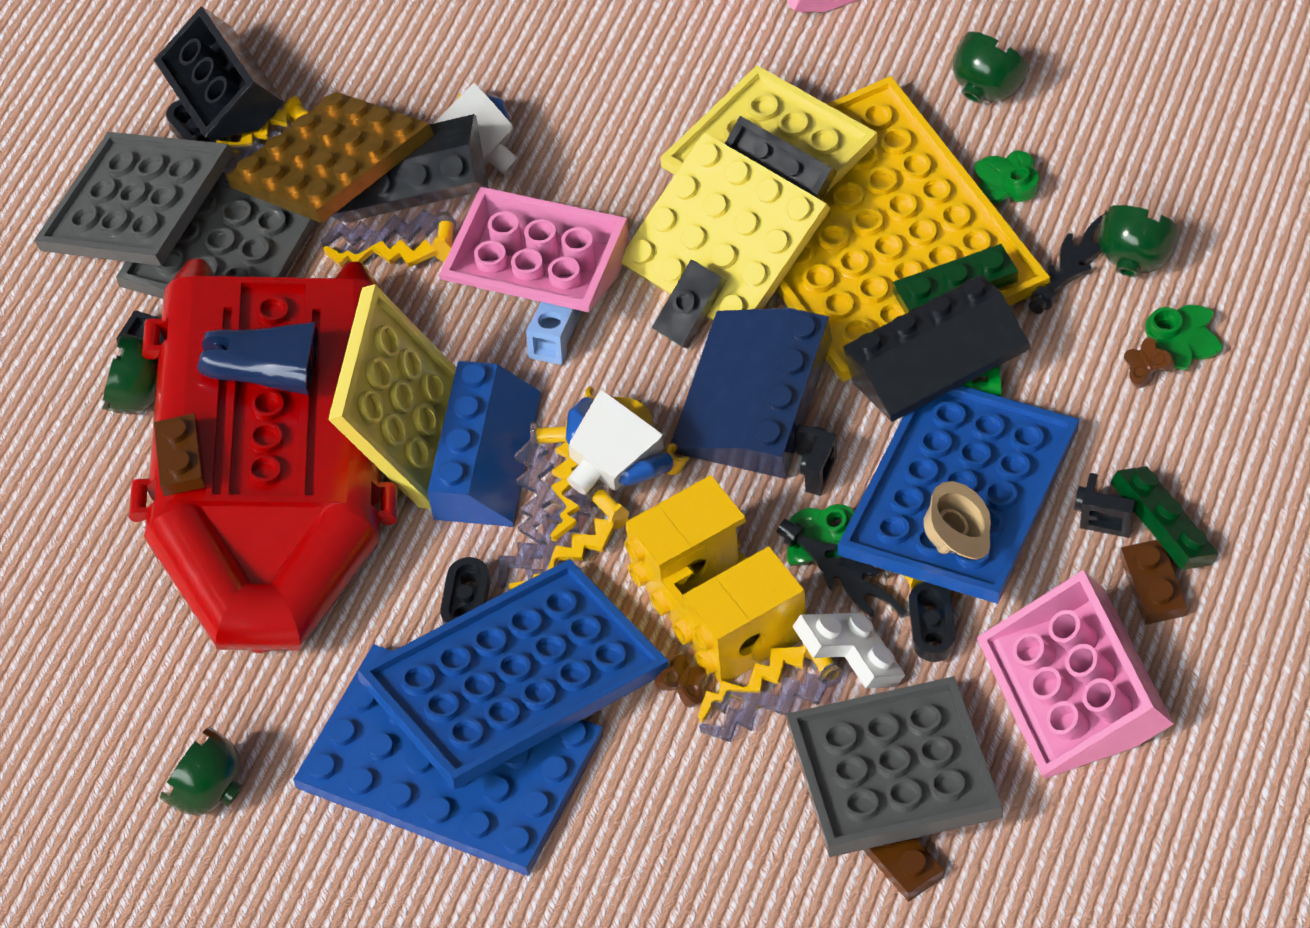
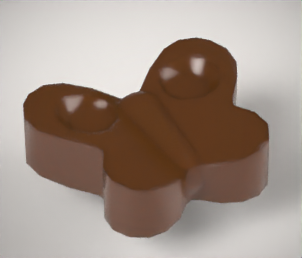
[1124,337,1175,388]
[655,654,707,708]

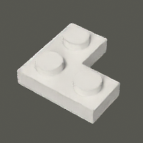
[792,612,905,688]

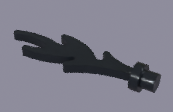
[1029,214,1104,314]
[776,519,905,618]

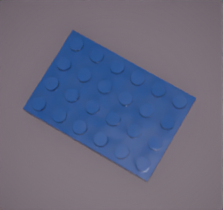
[838,386,1079,604]
[358,559,669,790]
[293,644,603,876]

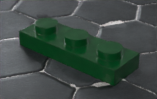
[893,244,1018,314]
[1110,466,1219,570]

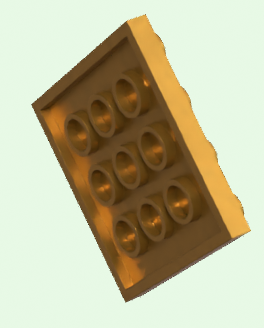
[225,91,434,223]

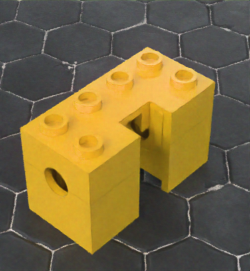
[624,475,806,684]

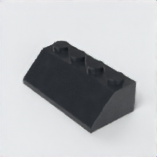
[154,6,284,140]
[332,114,489,223]
[843,275,1031,422]

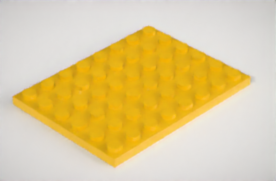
[776,76,1050,383]

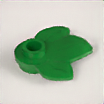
[974,150,1040,204]
[1145,305,1223,370]
[787,504,854,566]

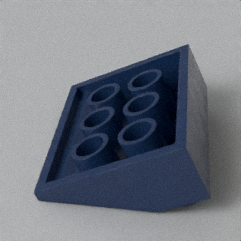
[671,308,832,479]

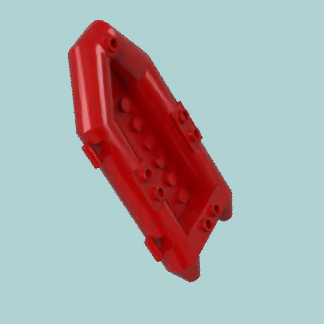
[129,258,398,653]

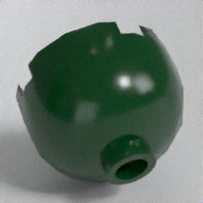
[953,31,1030,103]
[1098,205,1181,277]
[102,333,158,415]
[160,726,243,816]

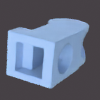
[526,302,581,365]

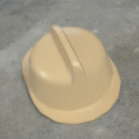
[923,481,991,559]

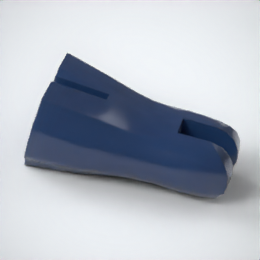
[197,322,319,396]

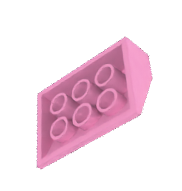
[439,187,630,312]
[977,570,1174,778]

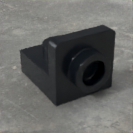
[795,424,837,496]
[1074,473,1135,538]

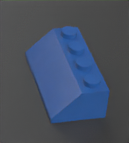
[427,361,542,527]

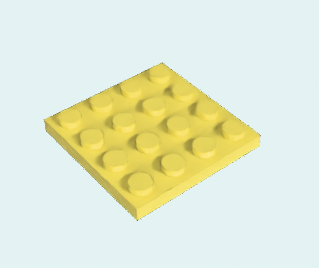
[660,65,877,194]
[622,132,830,321]
[328,284,456,509]

